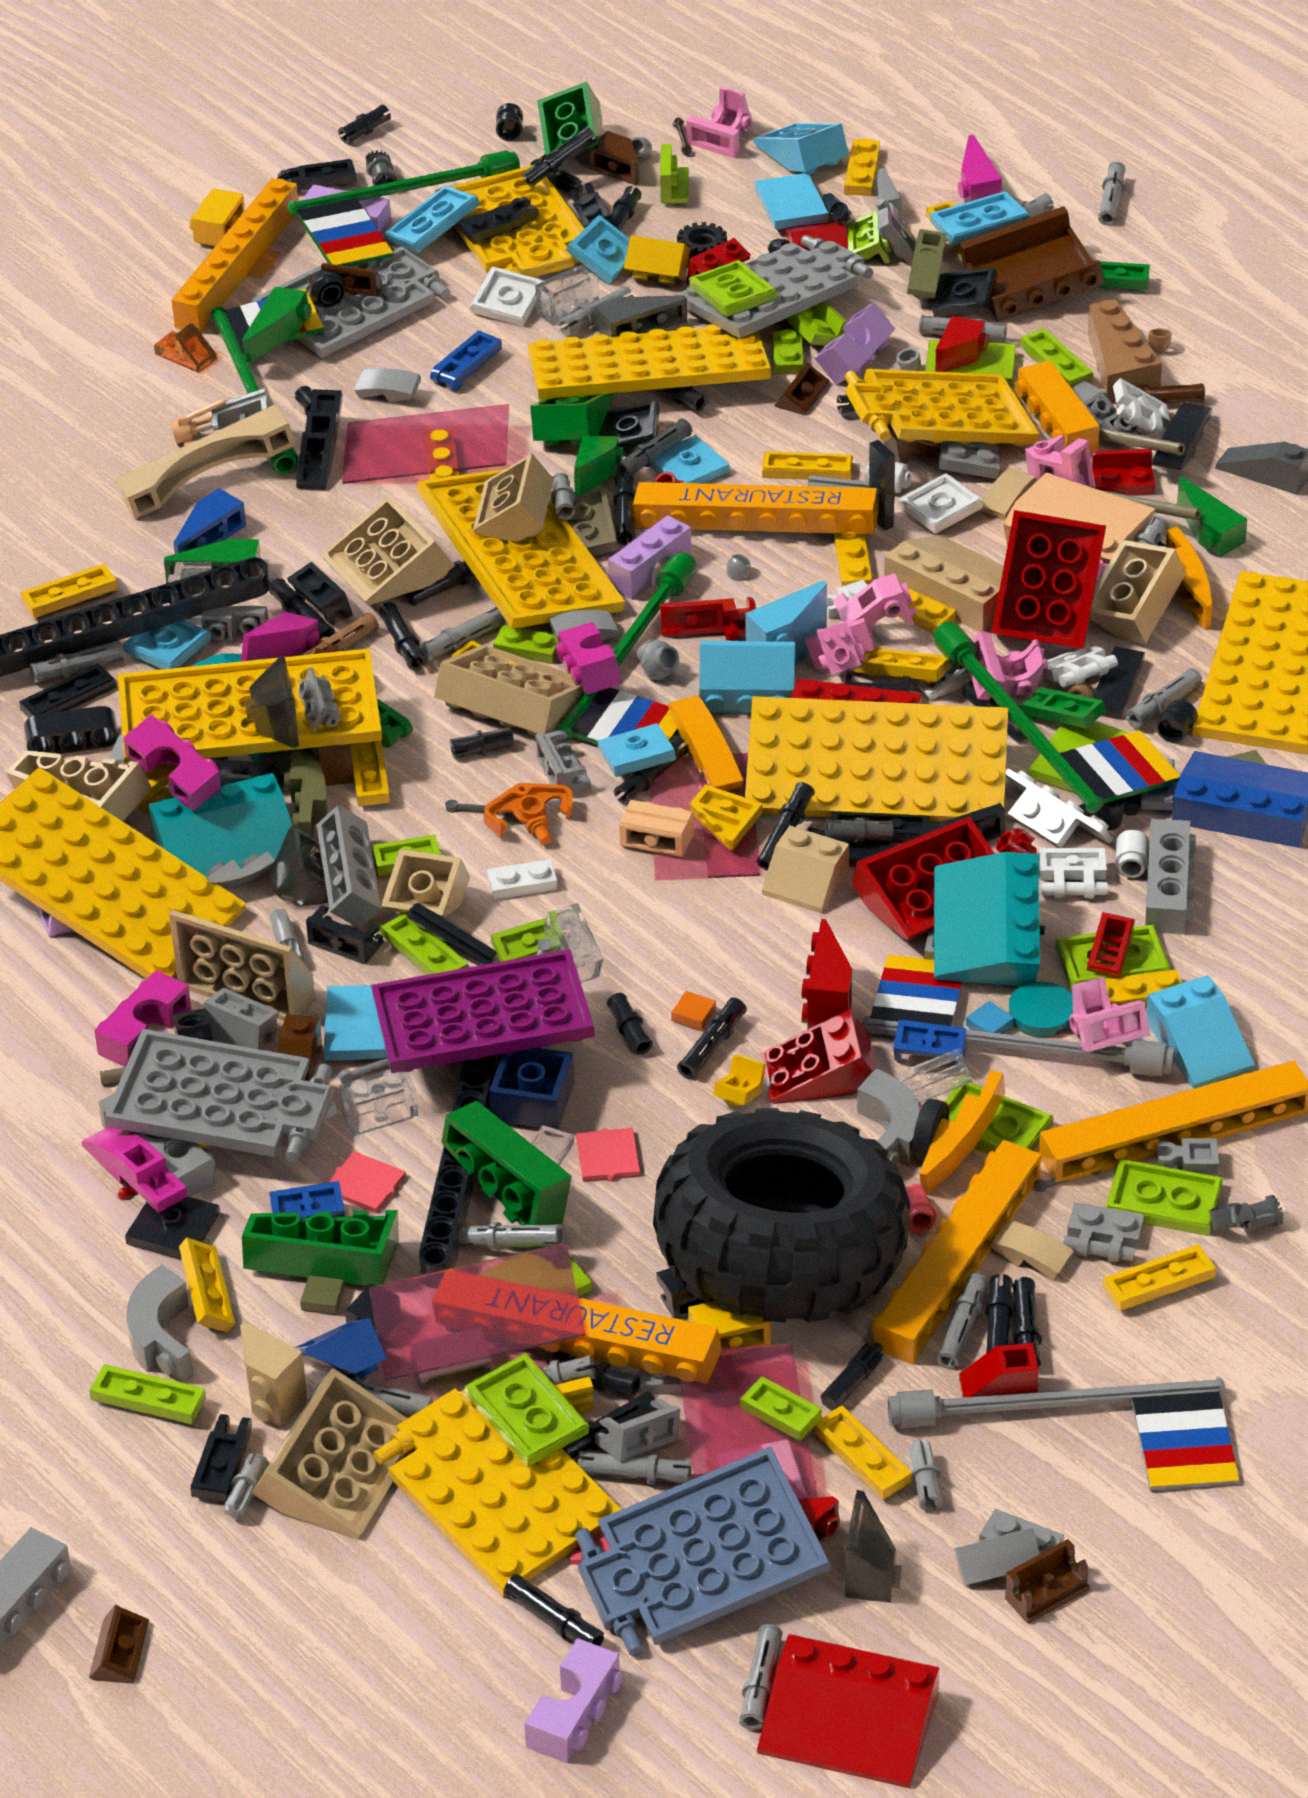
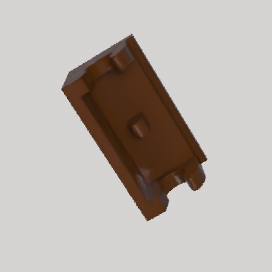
[1005,1539,1090,1624]

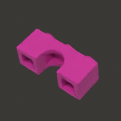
[555,622,622,695]
[123,714,221,812]
[94,970,191,1067]

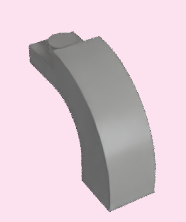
[857,1068,920,1167]
[126,1264,193,1383]

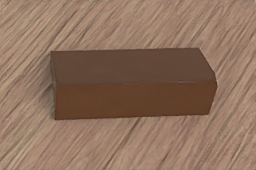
[321,263,382,296]
[774,363,830,415]
[89,1605,149,1683]

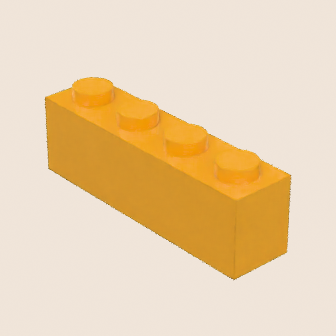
[1015,360,1100,452]

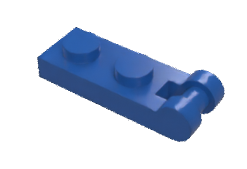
[430,330,502,391]

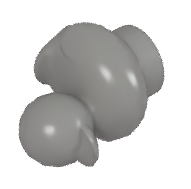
[637,639,679,680]

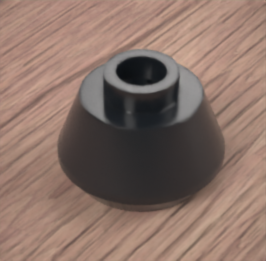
[309,270,346,308]

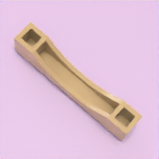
[115,404,296,520]

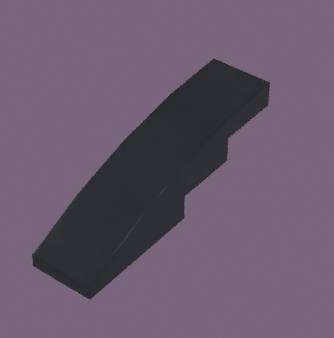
[296,389,343,490]
[1152,402,1212,470]

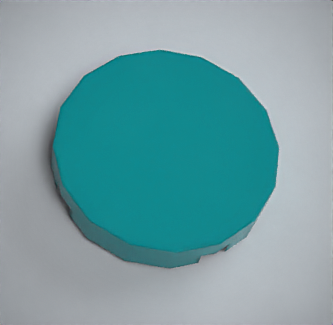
[1009,981,1073,1037]

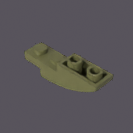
[907,229,947,299]
[284,748,328,846]

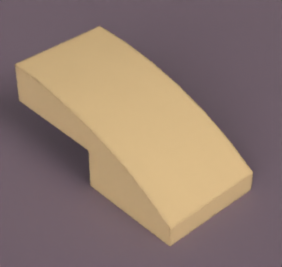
[980,468,1036,520]
[990,1220,1074,1281]

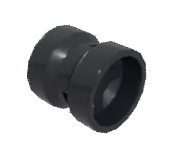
[496,103,523,141]
[1156,699,1198,743]

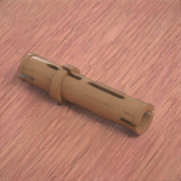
[299,612,379,656]

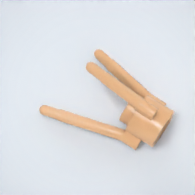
[171,399,226,446]

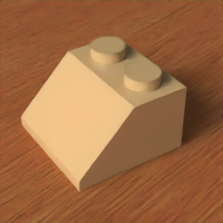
[762,825,849,913]
[381,849,470,918]
[240,1321,308,1428]

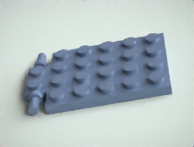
[575,1446,831,1656]

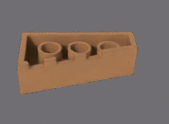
[1088,299,1162,403]

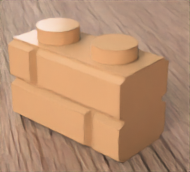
[619,800,694,858]

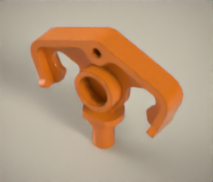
[483,783,573,845]

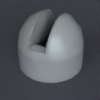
[631,137,652,159]
[897,348,921,371]
[727,554,751,581]

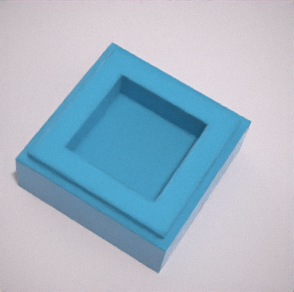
[966,1001,1014,1034]

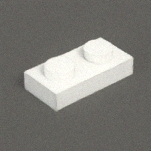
[487,859,558,900]

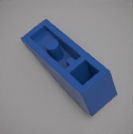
[174,488,246,554]

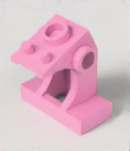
[686,87,752,158]
[1025,435,1094,488]
[833,573,917,648]
[805,618,875,677]
[970,631,1048,701]
[1069,977,1150,1052]

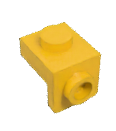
[713,1054,766,1106]

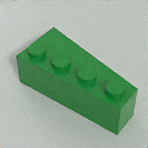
[242,1210,399,1288]

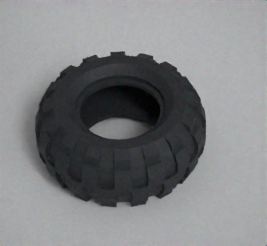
[653,1108,910,1323]

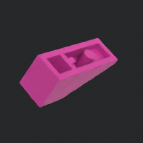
[958,135,1002,203]
[241,612,320,661]

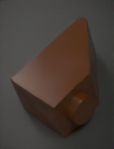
[589,131,639,186]
[277,1014,322,1082]

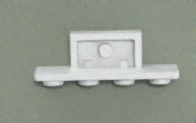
[1005,769,1113,848]

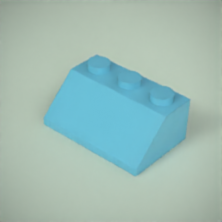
[699,641,795,714]

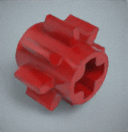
[996,828,1037,854]

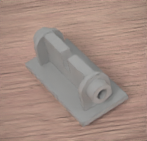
[298,667,341,733]

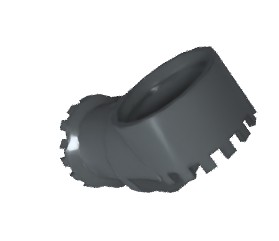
[366,150,397,186]
[1209,1194,1284,1235]

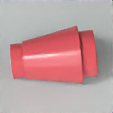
[906,1184,937,1233]

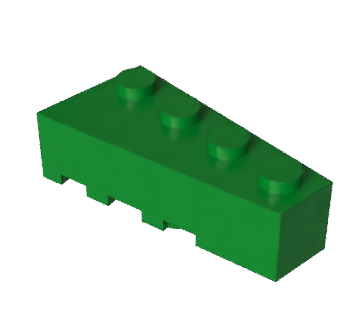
[441,1101,572,1225]

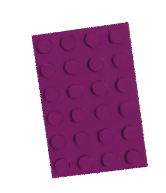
[371,949,595,1074]

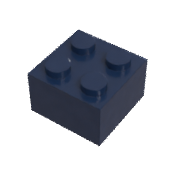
[489,1047,575,1130]

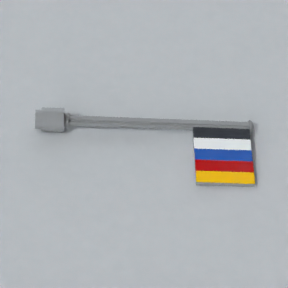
[862,955,1175,1077]
[887,1377,1239,1491]

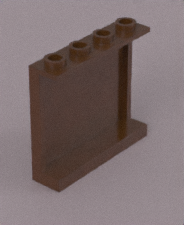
[959,206,1104,322]

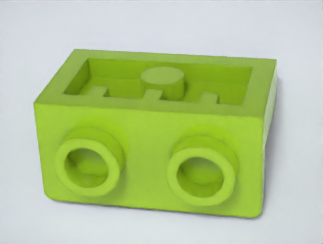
[660,144,689,205]
[847,210,893,264]
[785,301,847,346]

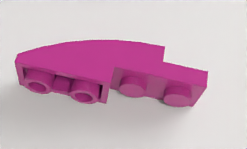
[81,1127,188,1213]

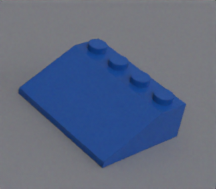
[1172,751,1308,848]

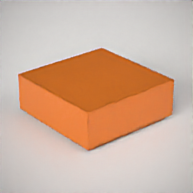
[671,991,716,1030]

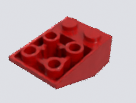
[801,919,852,1030]
[760,1009,877,1104]

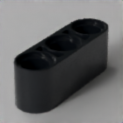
[24,706,118,754]

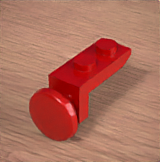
[660,597,757,640]

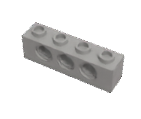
[316,805,381,929]
[1145,819,1196,934]
[99,1094,215,1197]

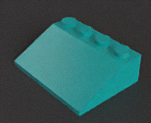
[149,773,304,877]
[934,852,1040,986]

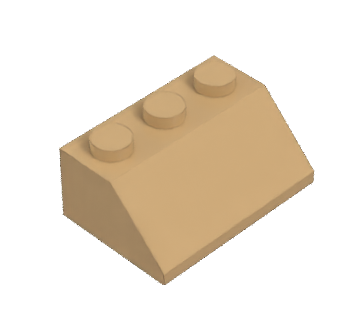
[473,453,554,542]
[1090,540,1187,644]

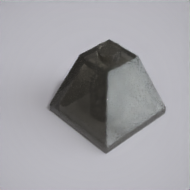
[245,657,299,748]
[271,825,329,907]
[845,1490,902,1603]

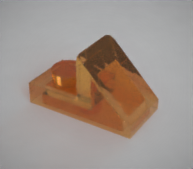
[154,323,217,373]

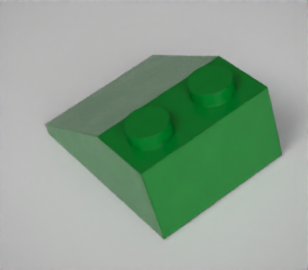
[537,81,603,155]
[530,393,614,445]

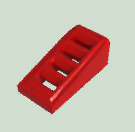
[1086,912,1135,978]

